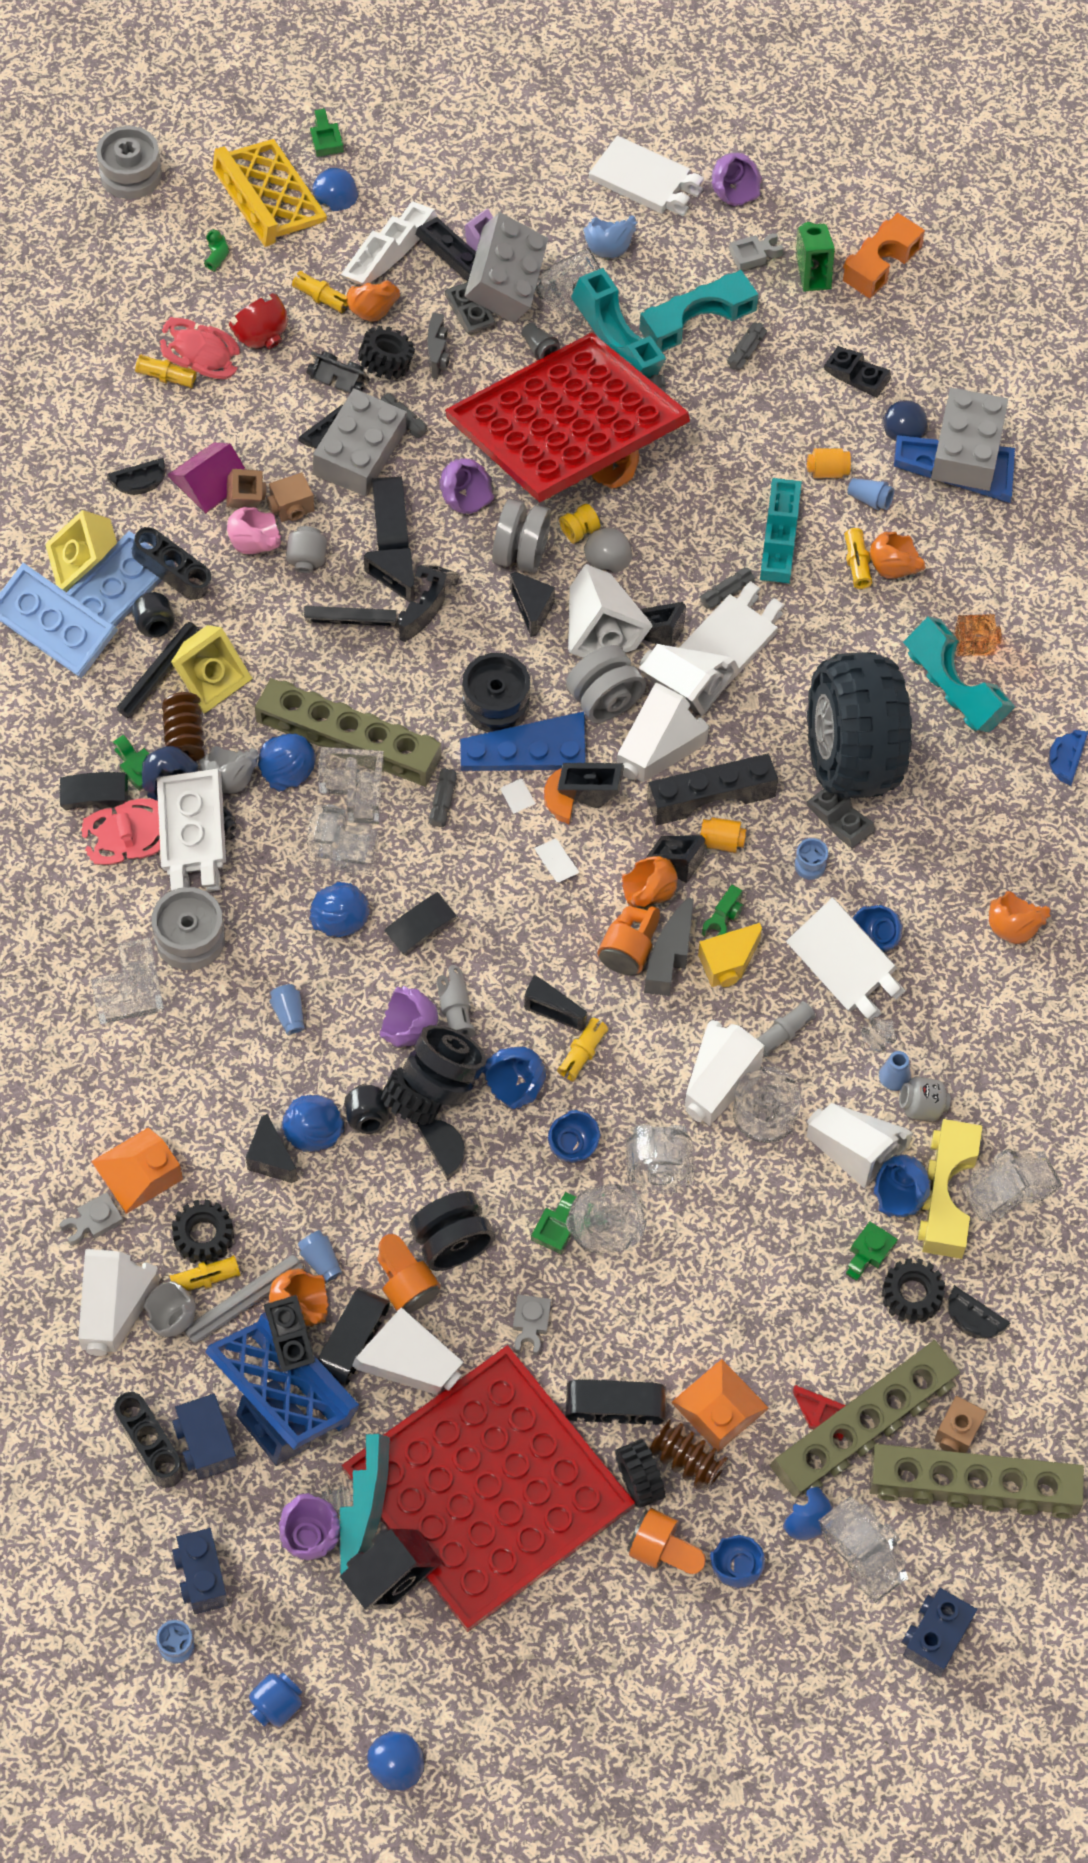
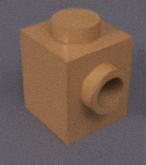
[226,469,266,508]
[266,472,315,522]
[934,1395,987,1453]

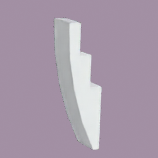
[341,201,438,286]

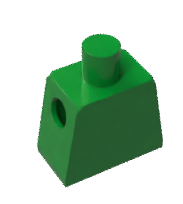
[796,222,835,292]

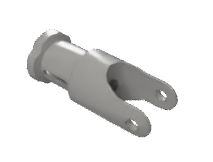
[437,965,476,1038]

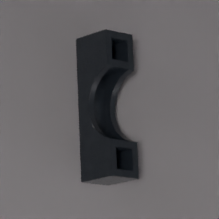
[647,753,778,826]

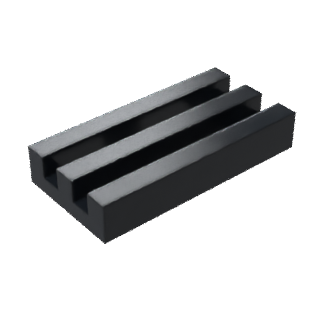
[415,565,460,586]

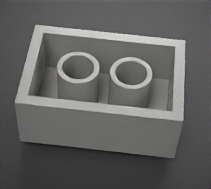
[464,212,549,323]
[931,387,1009,491]
[313,388,407,496]

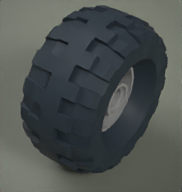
[807,652,912,798]

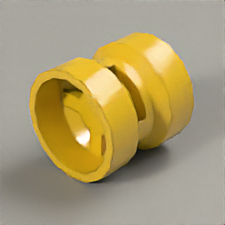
[559,503,601,544]

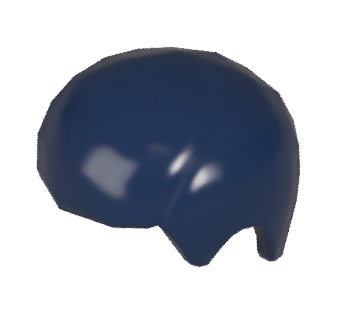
[882,400,928,441]

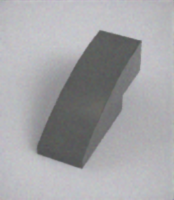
[644,898,694,996]

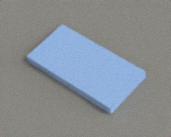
[67,531,175,627]
[0,563,118,678]

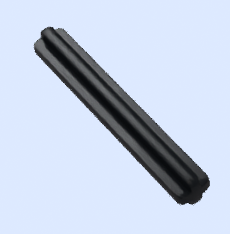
[117,622,200,718]

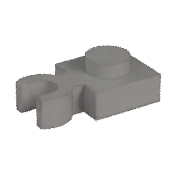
[729,234,784,271]
[59,1192,124,1245]
[513,1294,551,1356]

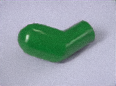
[204,229,230,272]

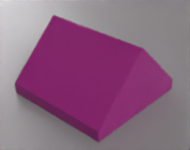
[167,442,246,514]

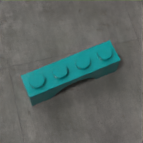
[571,268,666,380]
[639,270,759,352]
[903,616,1016,732]

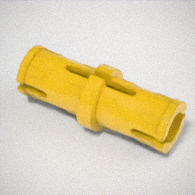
[292,270,348,314]
[135,354,197,388]
[844,528,873,589]
[557,1018,608,1081]
[169,1255,241,1291]

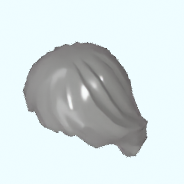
[200,746,259,794]

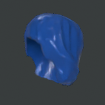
[258,734,316,792]
[309,882,370,937]
[482,1046,546,1109]
[282,1095,345,1152]
[874,1154,931,1218]

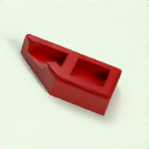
[792,1385,846,1441]

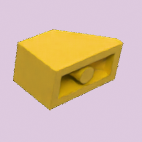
[698,923,762,987]

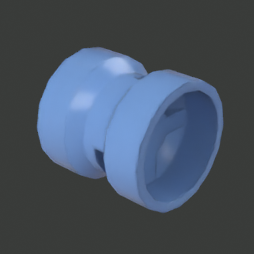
[794,838,828,880]
[156,1620,195,1664]

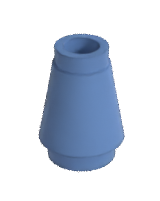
[848,478,894,511]
[269,984,305,1035]
[879,1051,911,1091]
[298,1230,342,1283]

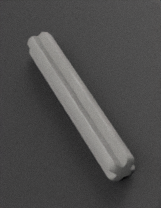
[185,1255,303,1344]

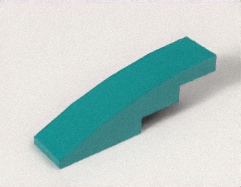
[760,478,802,584]
[340,1434,390,1574]

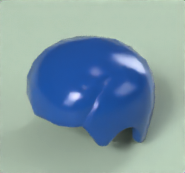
[312,168,359,211]
[853,905,903,952]
[547,1110,601,1163]
[783,1486,833,1541]
[710,1535,766,1589]
[367,1731,424,1791]

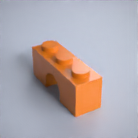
[843,212,925,299]

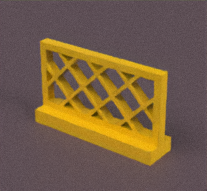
[212,139,327,247]

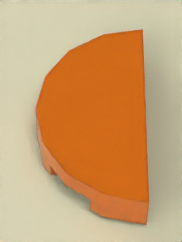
[544,768,574,824]

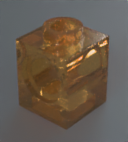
[954,614,1002,656]

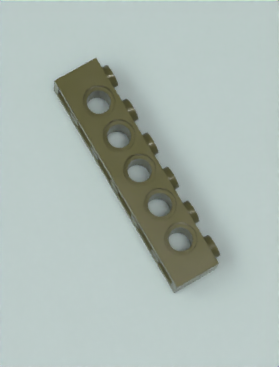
[255,678,441,787]
[769,1340,960,1498]
[869,1444,1084,1519]

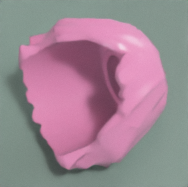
[227,506,281,555]

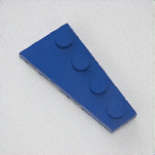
[894,435,1015,503]
[460,711,586,771]

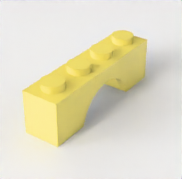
[918,1119,982,1259]

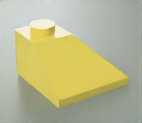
[45,510,117,592]
[171,625,252,714]

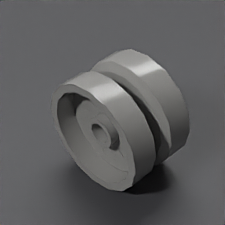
[96,126,162,199]
[492,498,551,574]
[566,645,646,723]
[152,887,225,970]

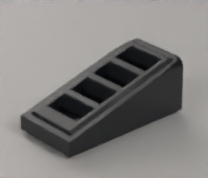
[524,975,587,1031]

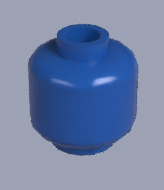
[249,1672,303,1727]

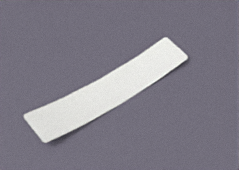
[500,779,579,882]

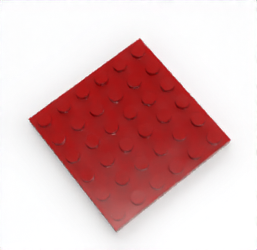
[445,332,690,503]
[341,1345,635,1632]

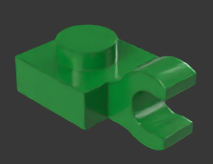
[310,108,344,157]
[113,735,149,791]
[702,884,744,936]
[531,1192,578,1254]
[846,1221,898,1281]

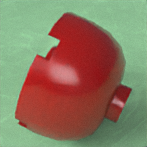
[229,293,288,349]

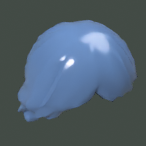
[583,216,638,258]

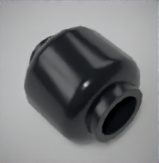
[132,592,175,638]
[344,1084,390,1134]

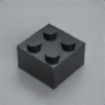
[340,1528,443,1610]

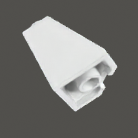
[568,564,652,658]
[639,644,739,717]
[617,682,709,783]
[685,1020,765,1126]
[806,1103,912,1189]
[78,1249,160,1356]
[352,1308,463,1395]

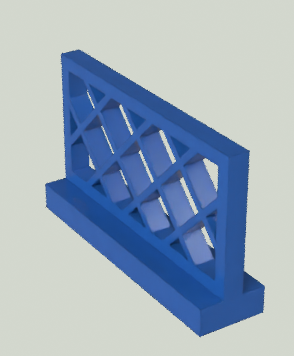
[205,1312,359,1450]

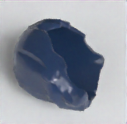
[142,746,199,801]

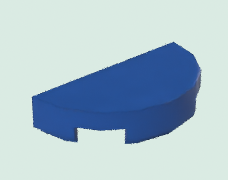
[1049,730,1088,786]

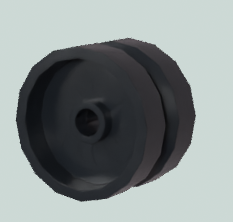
[462,653,530,733]
[402,1025,487,1106]
[409,1191,495,1271]

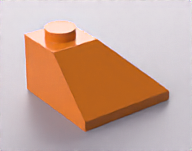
[91,1127,183,1214]
[671,1359,768,1452]

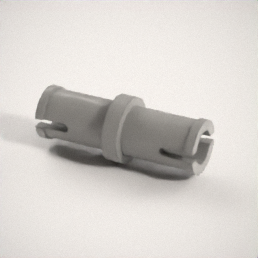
[756,1001,816,1057]

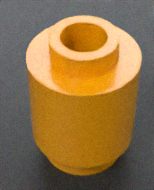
[807,448,851,478]
[700,817,747,853]

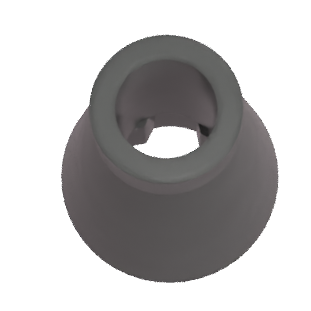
[521,323,560,360]

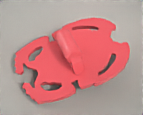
[160,317,240,379]
[81,798,160,865]

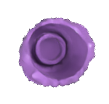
[711,152,762,206]
[439,458,494,514]
[380,986,438,1048]
[279,1493,340,1561]

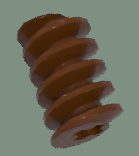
[162,692,205,762]
[650,1419,728,1490]

